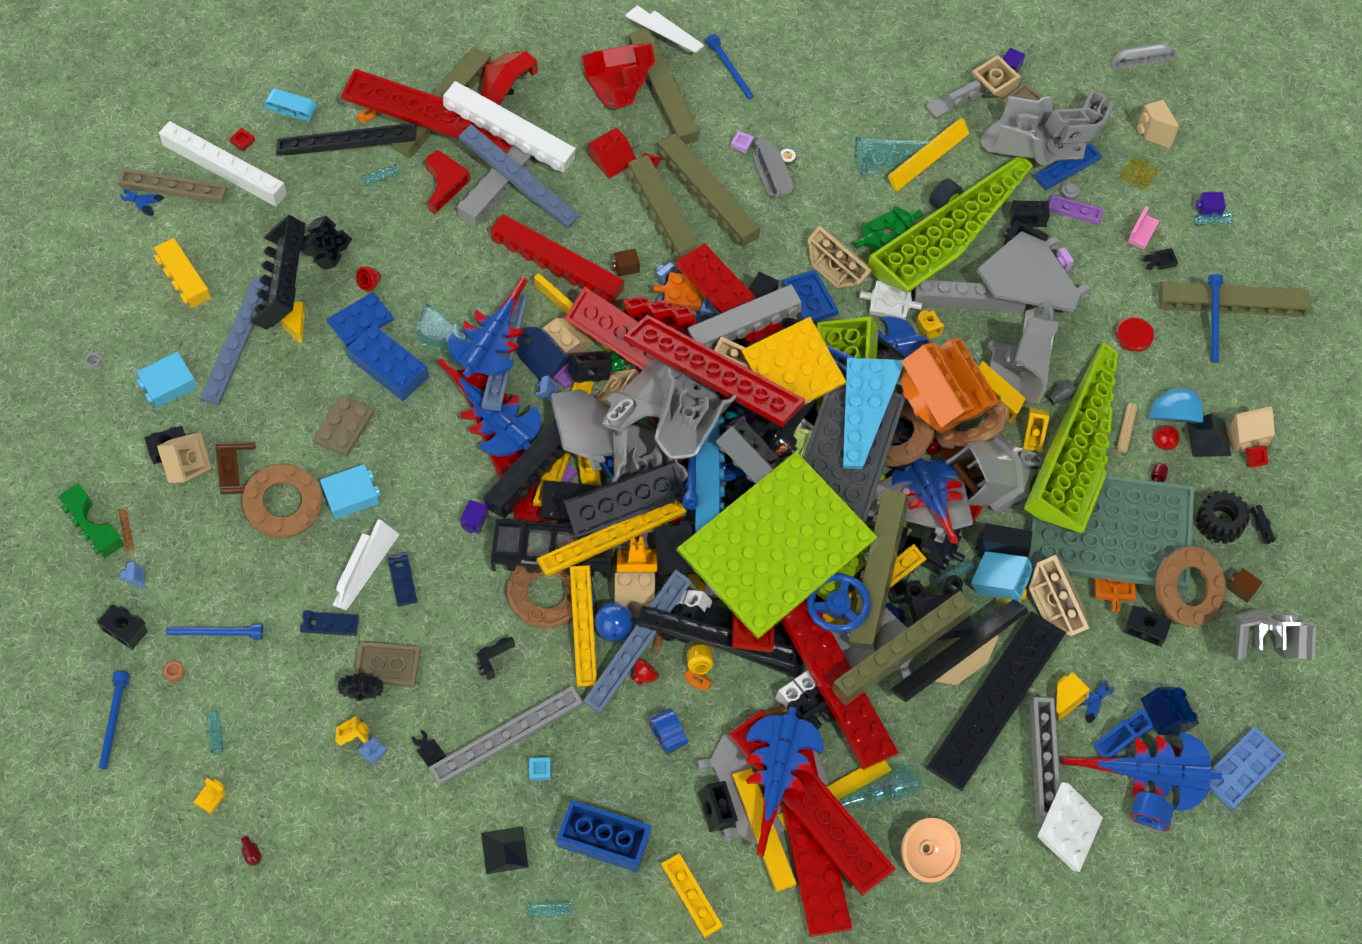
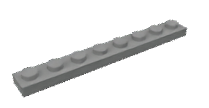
[428,686,583,787]

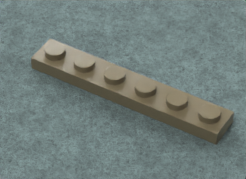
[117,168,228,204]

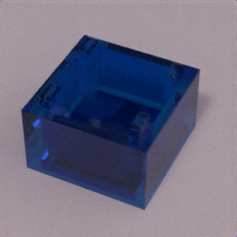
[1141,687,1199,735]

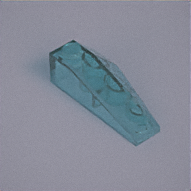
[854,137,929,175]
[416,303,471,350]
[838,765,922,809]

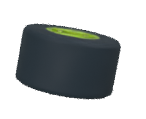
[929,178,963,210]

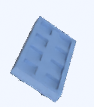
[1209,726,1286,811]

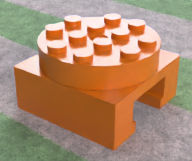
[901,337,999,431]

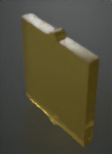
[1119,156,1159,191]

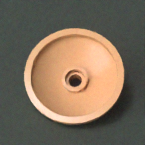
[901,818,961,882]

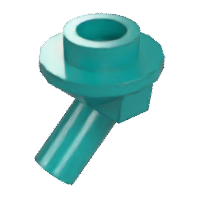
[725,405,748,421]

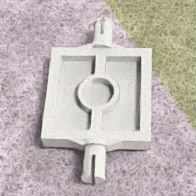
[859,281,922,320]

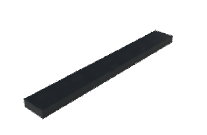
[276,123,417,156]
[891,599,1028,702]
[638,605,797,669]

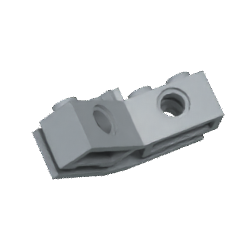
[1045,89,1114,144]

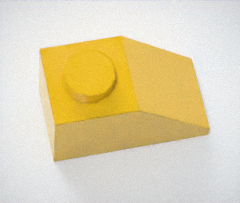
[280,302,305,342]
[1023,407,1049,452]
[1056,672,1090,721]

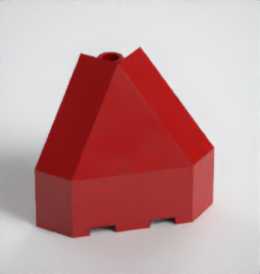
[581,43,655,108]
[481,50,538,105]
[623,296,696,373]

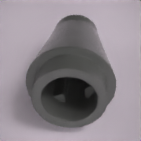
[1047,380,1076,405]

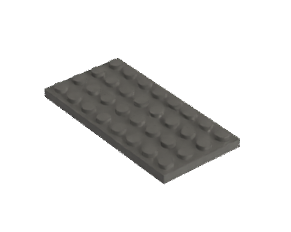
[803,378,906,524]

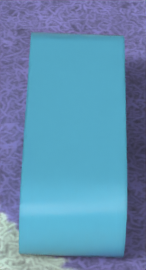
[264,89,318,122]

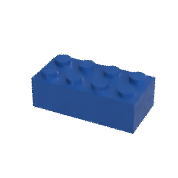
[347,324,429,402]
[557,800,651,873]

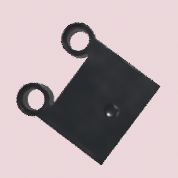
[904,575,973,642]

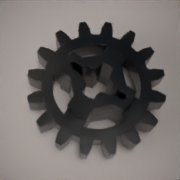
[338,673,383,701]

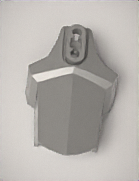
[980,96,1086,166]
[988,300,1059,405]
[602,358,683,431]
[654,366,737,459]
[610,425,688,533]
[946,434,1042,513]
[1234,608,1317,661]

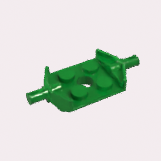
[853,205,923,252]

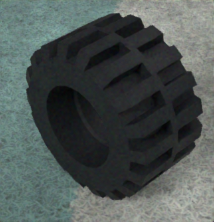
[1196,490,1250,544]

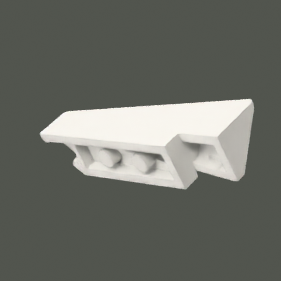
[625,5,704,53]
[333,519,399,610]

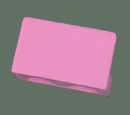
[1128,206,1159,250]

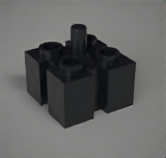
[300,216,352,270]
[921,528,965,575]

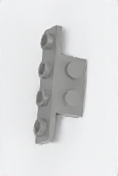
[926,79,990,119]

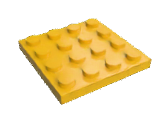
[741,317,846,404]

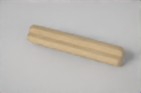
[1116,403,1138,454]

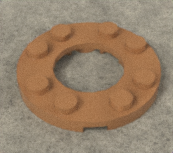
[884,401,935,466]
[934,402,1010,449]
[242,464,322,539]
[1155,547,1225,627]
[507,553,573,629]

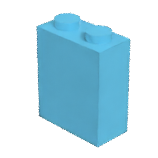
[136,351,198,408]
[320,464,381,520]
[971,551,1034,601]

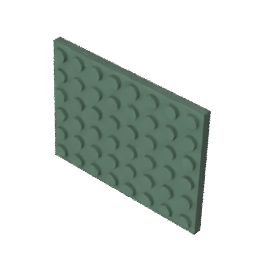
[1029,468,1194,590]

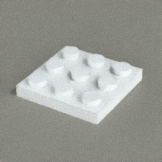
[1037,783,1103,872]

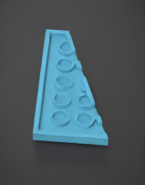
[843,358,904,469]

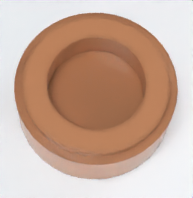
[163,661,184,682]

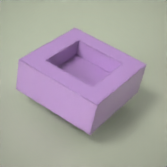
[731,131,754,154]
[1056,247,1074,272]

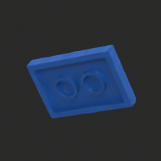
[782,270,839,323]
[326,292,394,347]

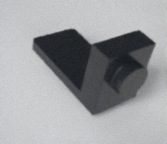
[1003,220,1048,245]
[476,636,515,680]

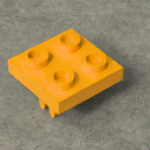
[617,535,657,572]

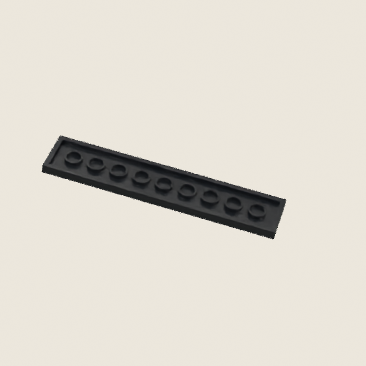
[927,611,1066,791]

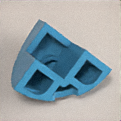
[1149,388,1203,423]

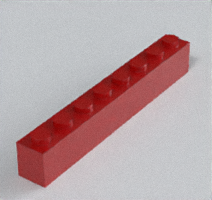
[491,214,624,304]

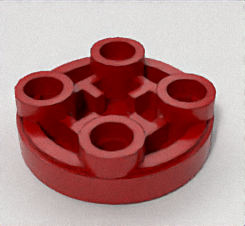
[1116,317,1154,352]

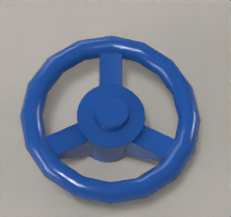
[806,573,871,633]

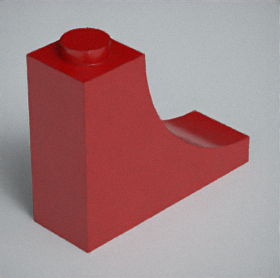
[425,149,470,215]

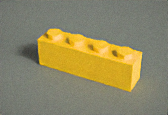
[154,238,211,308]

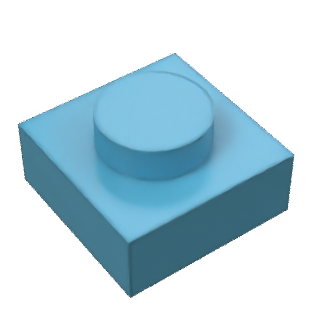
[529,757,551,781]

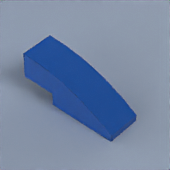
[1093,708,1157,758]

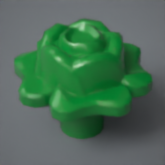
[608,352,626,372]

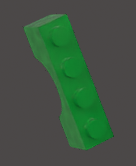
[58,483,124,559]

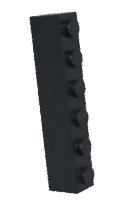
[483,418,566,519]

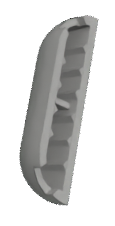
[1112,43,1178,70]
[753,138,793,198]

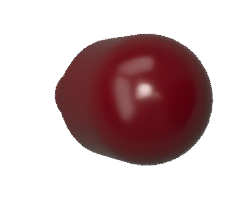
[1151,463,1168,482]
[241,836,262,866]

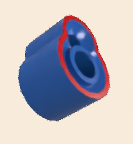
[648,708,688,754]
[1131,792,1174,831]

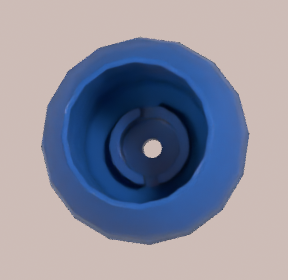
[594,602,634,642]

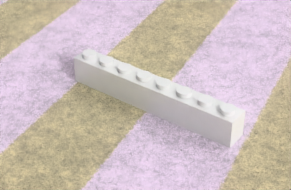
[443,81,576,173]
[159,121,287,207]

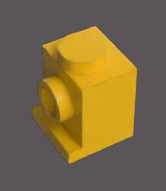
[916,310,944,340]

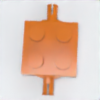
[653,272,704,311]
[1093,578,1136,612]

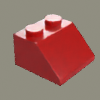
[588,127,636,179]

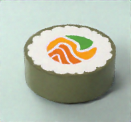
[780,148,796,166]

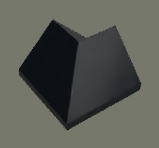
[1187,413,1231,457]
[481,827,529,874]

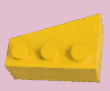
[979,361,1026,424]

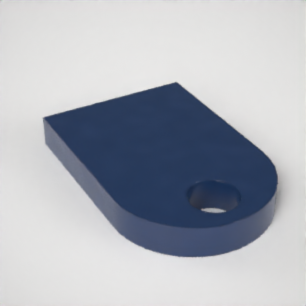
[517,327,569,381]

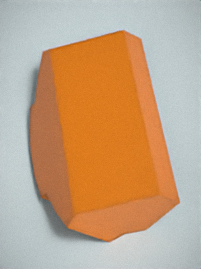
[355,108,380,123]
[684,669,713,690]

